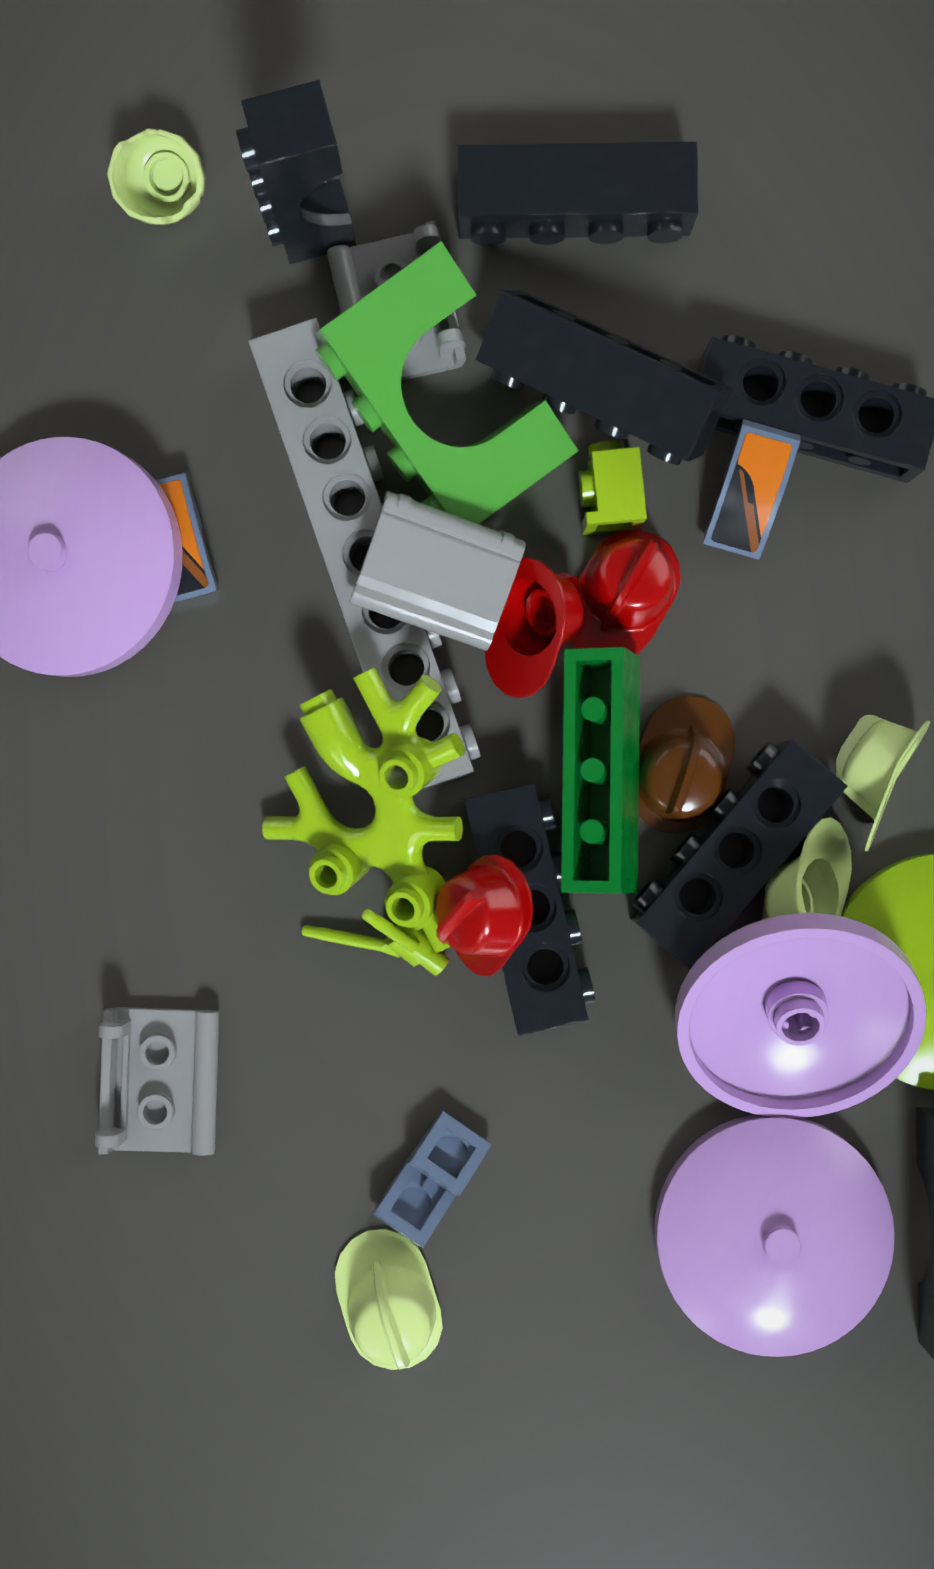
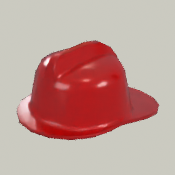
[572,529,681,654]
[484,557,584,699]
[435,855,533,976]

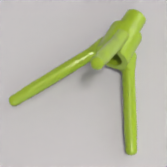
[301,881,449,976]

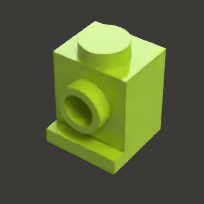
[578,441,647,535]

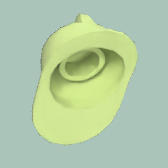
[836,715,931,851]
[762,817,852,920]
[335,1228,443,1370]

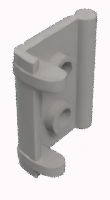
[327,220,466,381]
[349,491,526,651]
[95,1007,219,1156]

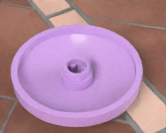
[0,437,183,677]
[675,913,926,1118]
[654,1114,895,1357]

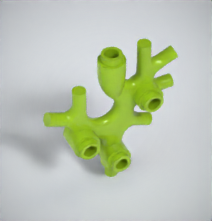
[262,667,465,953]

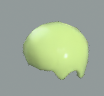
[107,128,206,225]

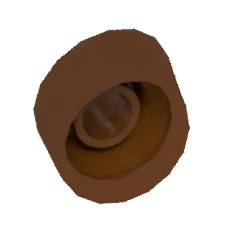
[639,695,736,834]

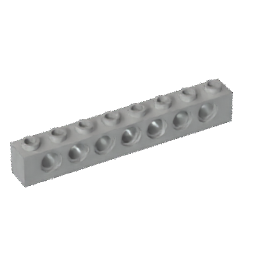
[248,318,481,792]

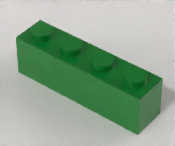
[561,647,640,894]

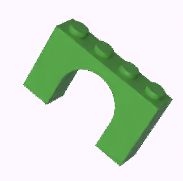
[315,241,579,524]

